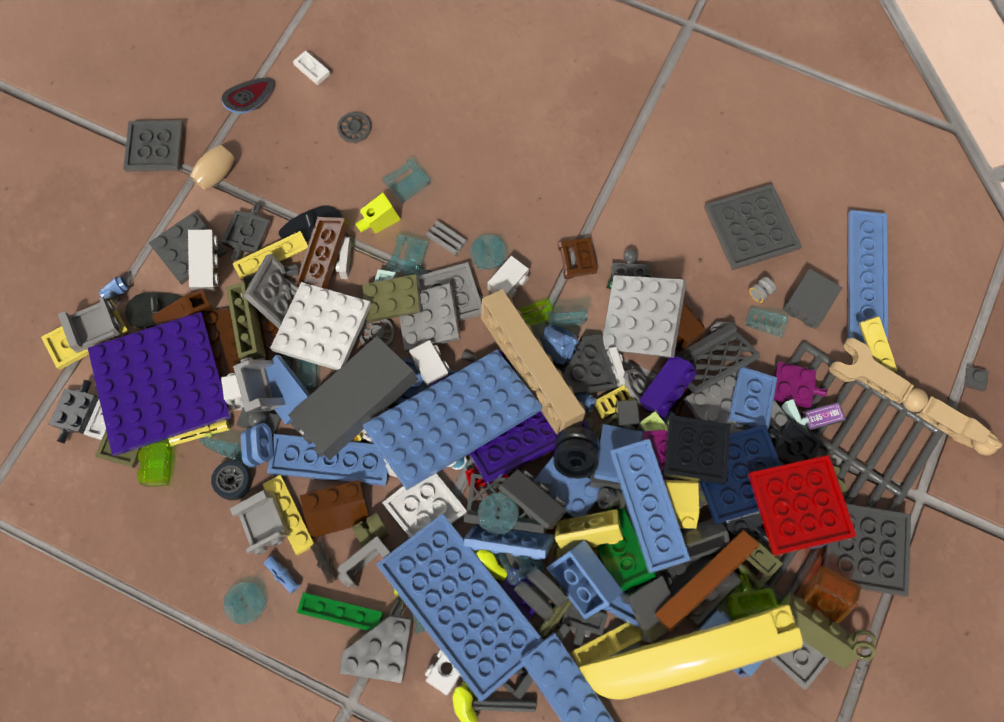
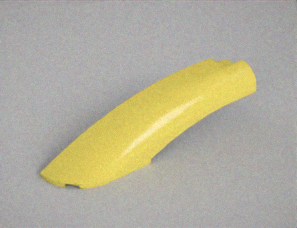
[578,605,803,699]

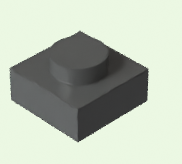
[964,367,989,391]

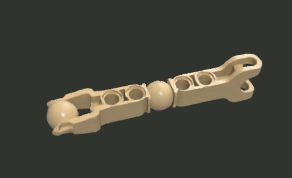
[829,338,1003,455]

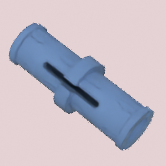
[264,555,300,594]

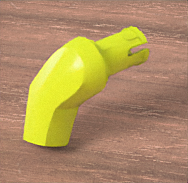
[470,547,508,581]
[453,680,479,722]

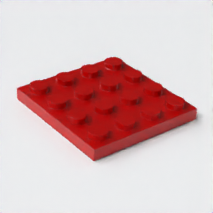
[748,455,856,556]

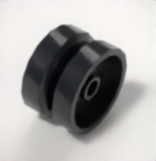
[553,426,599,479]

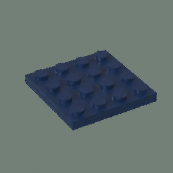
[699,425,781,525]

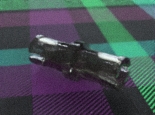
[310,541,339,584]

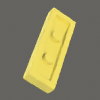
[859,316,898,372]

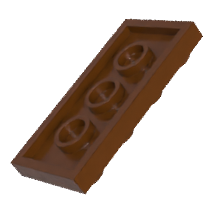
[295,217,349,289]

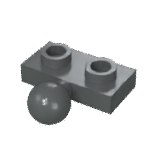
[611,249,649,283]

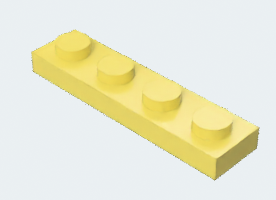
[233,231,308,280]
[263,475,316,556]

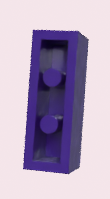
[639,355,697,419]

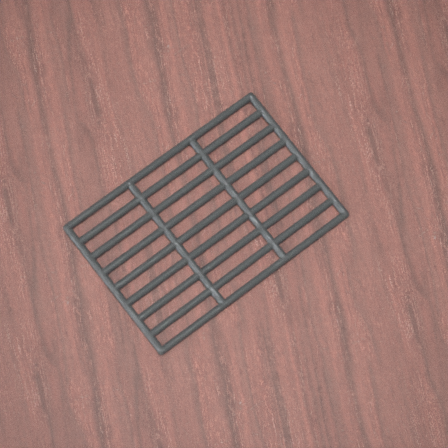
[680,342,944,620]

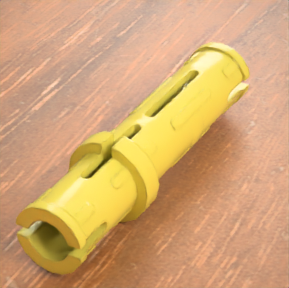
[169,419,230,446]

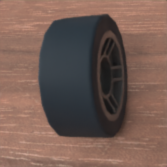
[211,461,252,501]

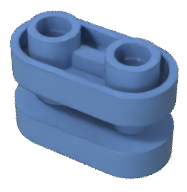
[241,423,273,468]

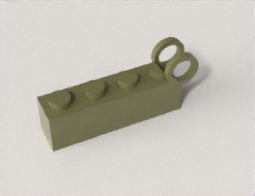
[226,282,266,360]
[775,593,876,669]

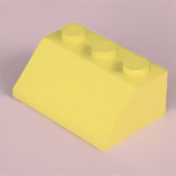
[663,480,699,529]
[555,509,623,551]

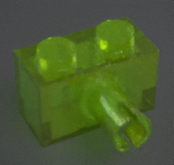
[727,574,779,621]

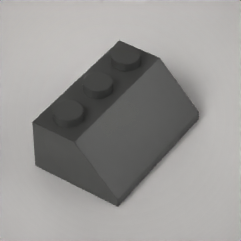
[498,469,568,529]

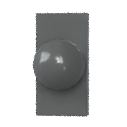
[237,407,281,435]

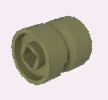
[352,512,389,547]

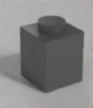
[615,400,640,430]

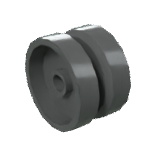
[514,567,568,622]

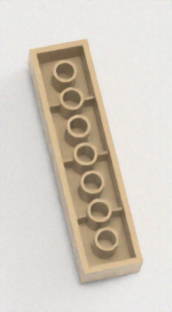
[481,289,585,435]

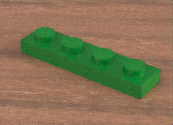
[297,593,383,631]

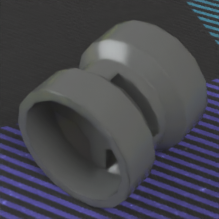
[597,488,626,510]

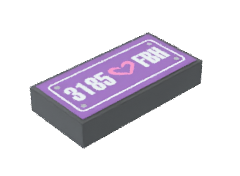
[801,402,846,431]

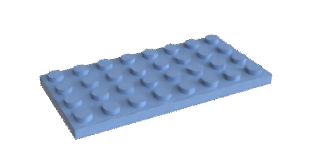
[363,350,542,490]
[376,513,543,702]

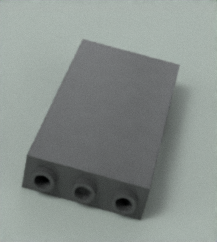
[288,336,418,460]

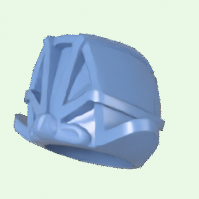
[541,324,579,365]

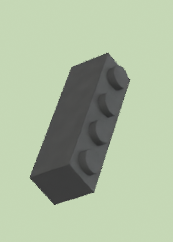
[654,518,729,573]

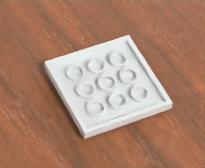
[270,282,371,370]

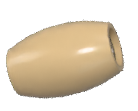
[190,145,235,190]

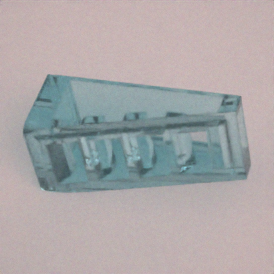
[745,307,788,338]
[199,437,242,463]

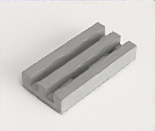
[426,221,467,256]

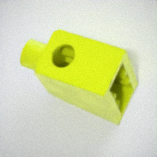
[355,193,401,233]

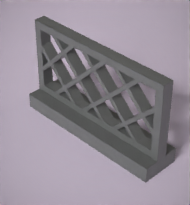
[668,323,760,395]
[464,474,552,534]

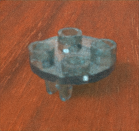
[470,235,506,270]
[478,493,519,534]
[223,582,266,625]

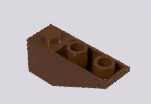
[152,289,213,326]

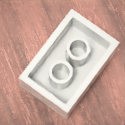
[188,230,219,292]

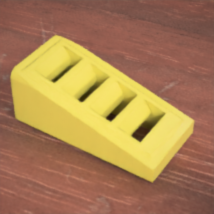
[595,385,635,420]

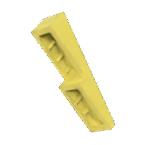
[569,622,643,667]

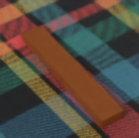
[655,530,759,632]

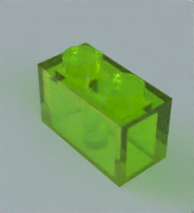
[137,443,172,487]

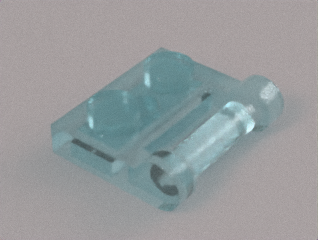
[382,158,431,204]
[386,234,428,276]
[547,309,588,326]
[282,354,317,390]
[494,552,544,585]

